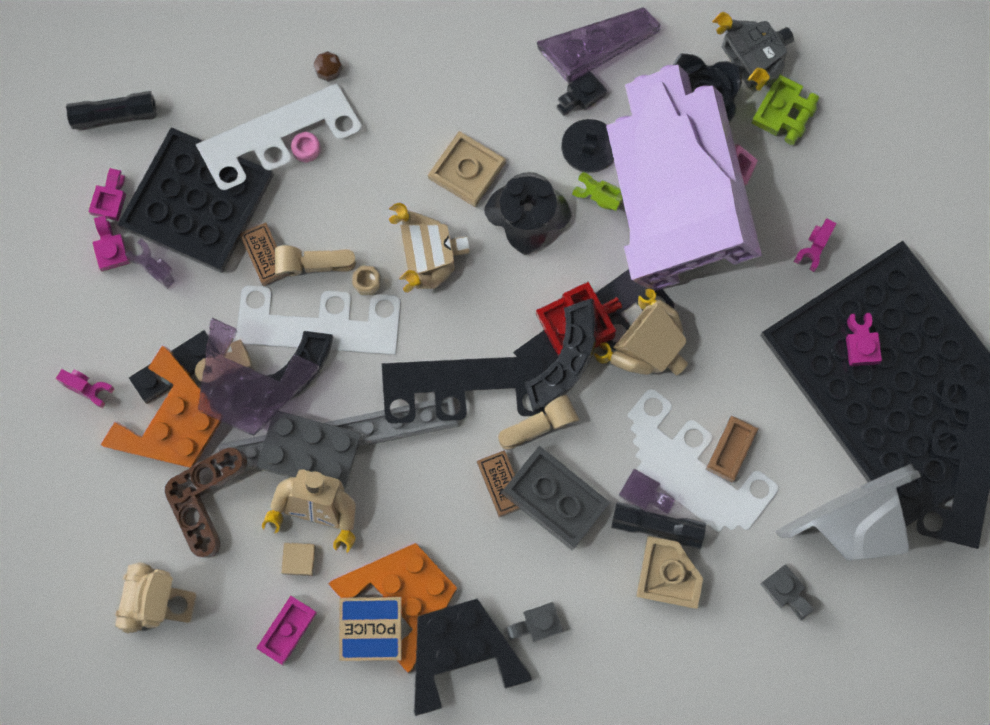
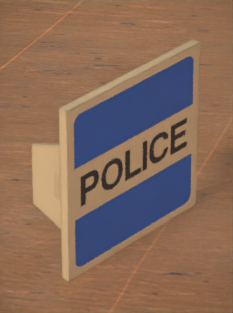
[339,597,402,661]

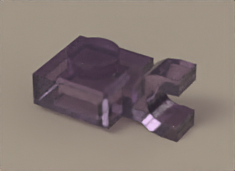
[125,238,175,289]
[619,469,675,514]

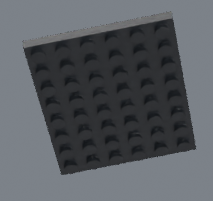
[760,241,990,527]

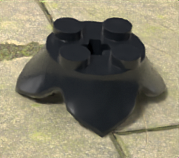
[673,53,742,122]
[484,172,572,255]

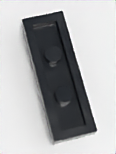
[129,330,221,404]

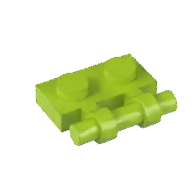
[751,75,820,145]

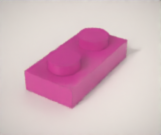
[256,595,317,666]

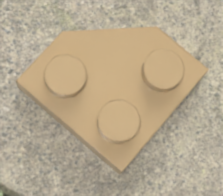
[636,535,703,609]

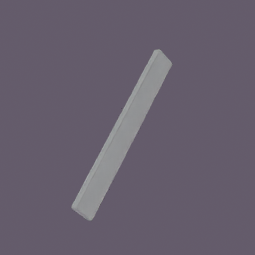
[218,397,459,471]

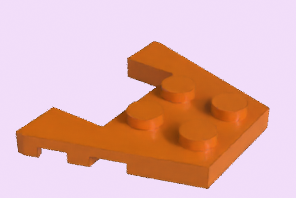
[100,345,225,468]
[328,543,457,674]

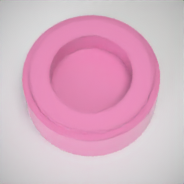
[291,132,320,162]

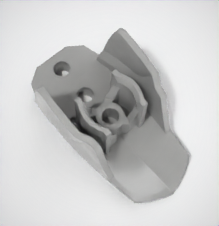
[776,463,921,560]

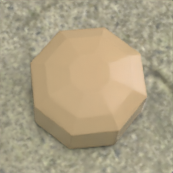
[352,266,381,295]

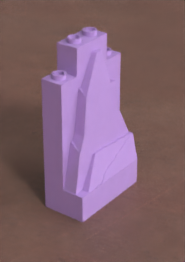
[607,64,762,291]

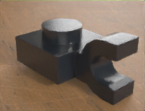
[557,70,607,116]

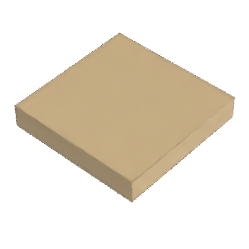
[428,131,506,207]

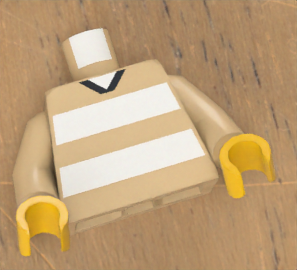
[389,203,470,293]

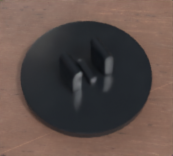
[561,119,614,173]

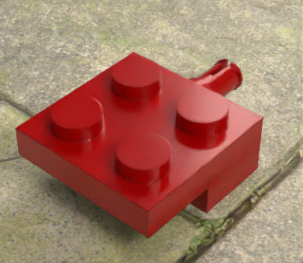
[536,281,622,356]

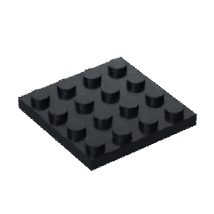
[117,127,274,273]

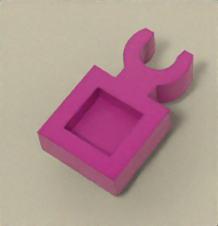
[846,313,882,366]

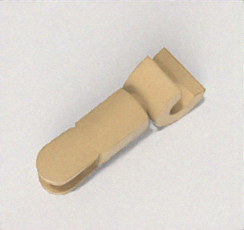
[275,245,356,277]
[498,395,580,450]

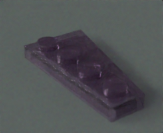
[537,7,660,84]

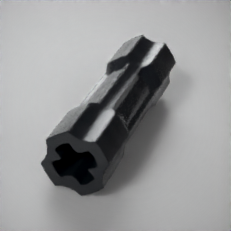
[66,91,157,130]
[611,502,706,549]

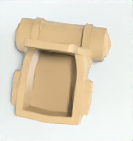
[115,562,196,634]

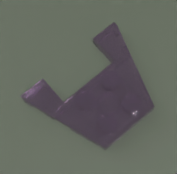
[198,318,319,436]

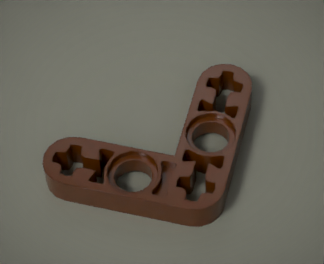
[165,447,247,558]

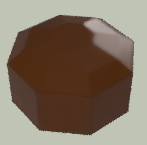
[313,51,342,82]

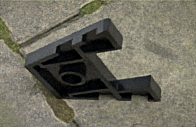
[414,599,532,716]

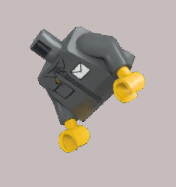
[712,12,794,91]

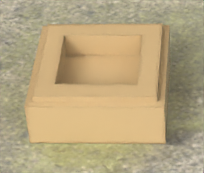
[281,543,315,576]

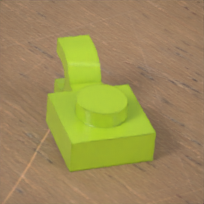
[572,172,623,211]

